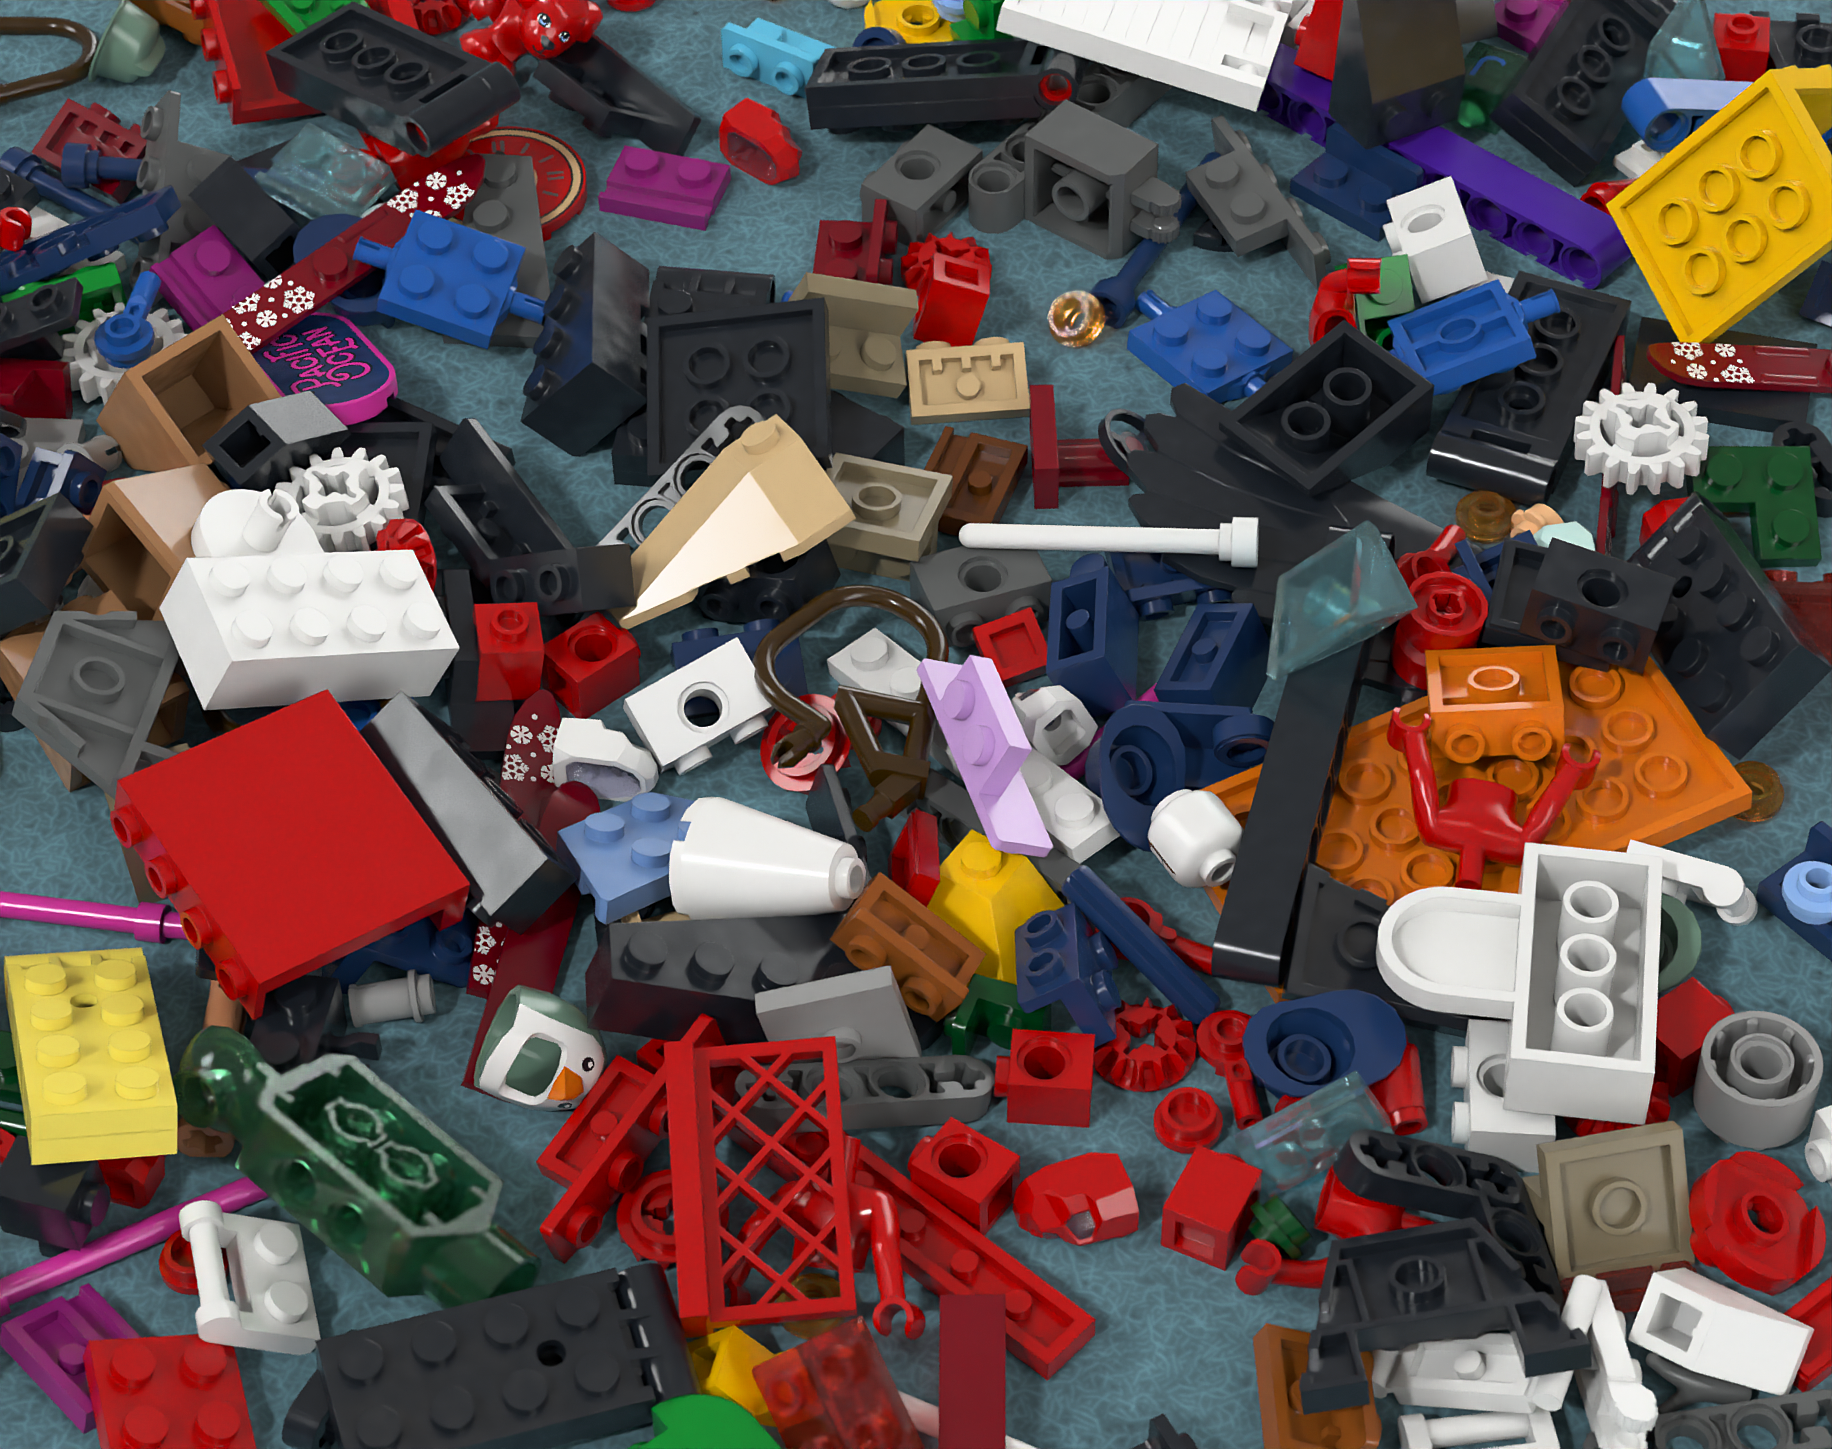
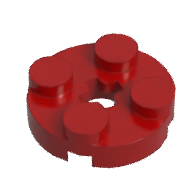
[1688,1151,1826,1296]

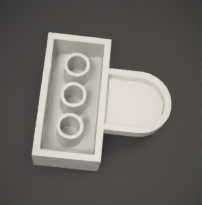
[159,489,459,710]
[1376,842,1663,1125]

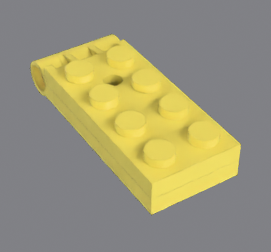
[4,947,177,1165]

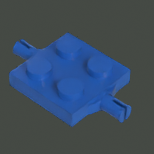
[353,209,546,350]
[1387,279,1561,396]
[1127,289,1294,404]

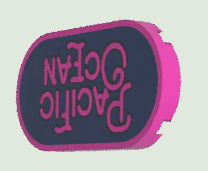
[252,312,398,426]

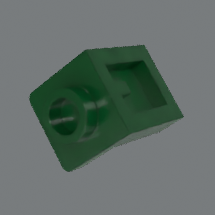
[944,974,1051,1056]

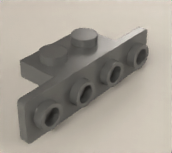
[129,90,230,310]
[1185,115,1331,291]

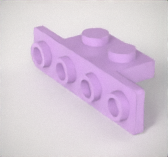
[917,655,1053,857]

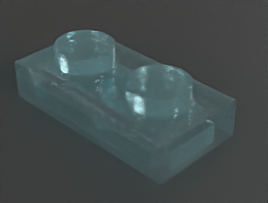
[1234,1070,1394,1197]

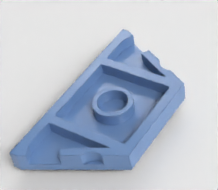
[556,792,695,925]

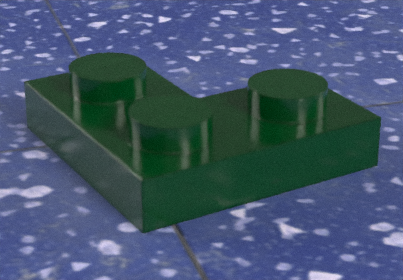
[1685,446,1822,568]

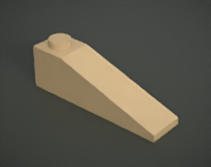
[606,414,856,629]

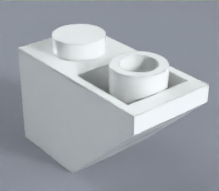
[1628,1268,1814,1396]

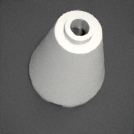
[669,797,866,920]

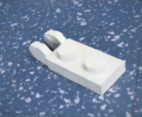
[1574,1280,1658,1449]

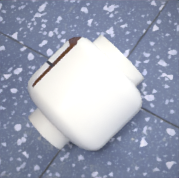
[1148,789,1244,888]

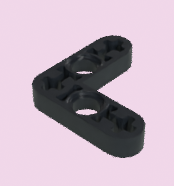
[1333,1129,1564,1309]

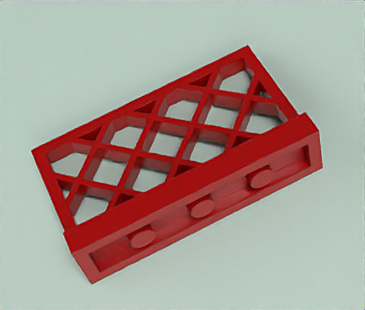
[664,1036,857,1338]

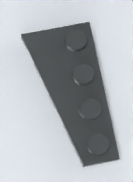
[442,153,551,348]

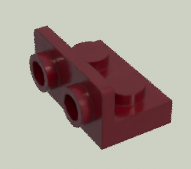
[31,98,146,205]
[813,199,898,286]

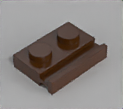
[924,426,1028,536]

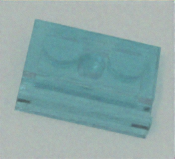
[254,123,396,220]

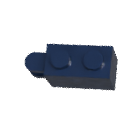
[1046,553,1139,718]

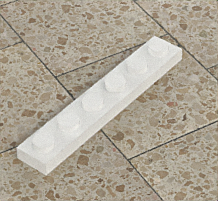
[827,628,1120,864]

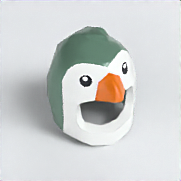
[474,985,608,1111]

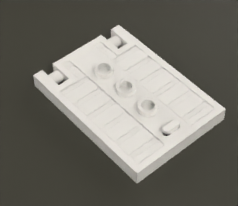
[996,0,1293,112]

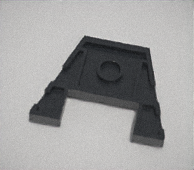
[1299,1217,1592,1415]

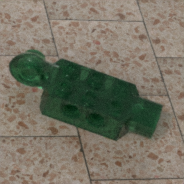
[172,1025,542,1309]

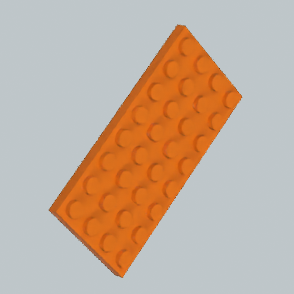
[1200,656,1753,1003]

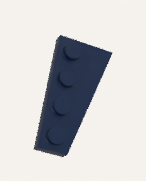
[0,185,182,298]

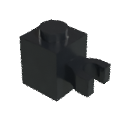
[0,1135,111,1258]

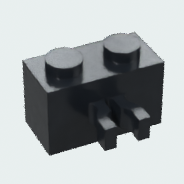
[237,974,382,1134]

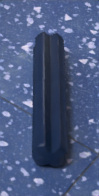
[1061,865,1221,1026]

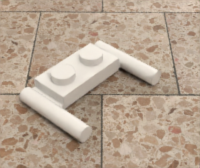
[1372,1275,1602,1414]

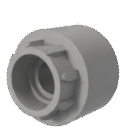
[1693,1011,1823,1151]

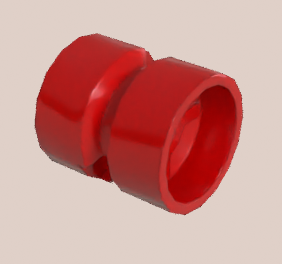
[1390,571,1488,690]

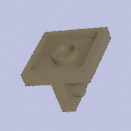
[788,272,919,398]
[825,453,953,582]
[1522,1120,1695,1288]

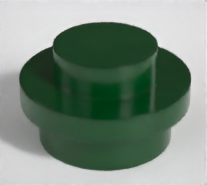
[1248,1194,1313,1260]

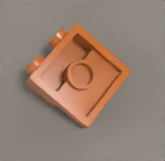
[1425,645,1564,764]

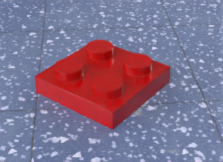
[83,1334,257,1449]

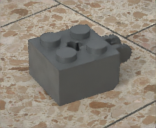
[1024,100,1181,260]

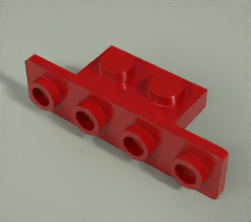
[536,1013,726,1264]

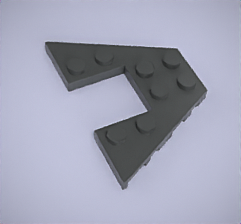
[12,611,289,800]

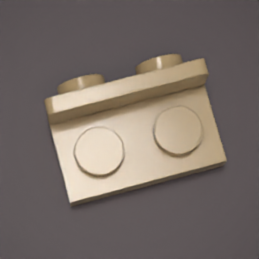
[904,337,1029,425]

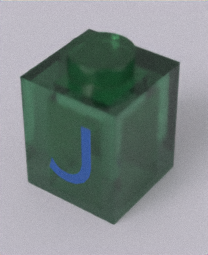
[1455,41,1527,135]

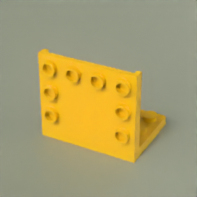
[1606,64,1832,343]

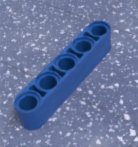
[1621,78,1832,152]

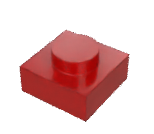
[973,607,1047,688]

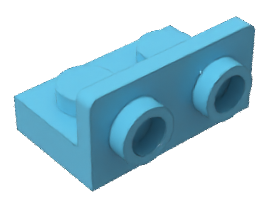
[721,18,836,99]

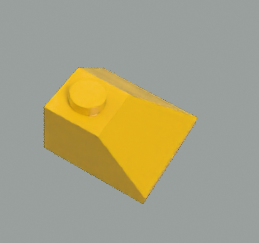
[927,829,1065,988]

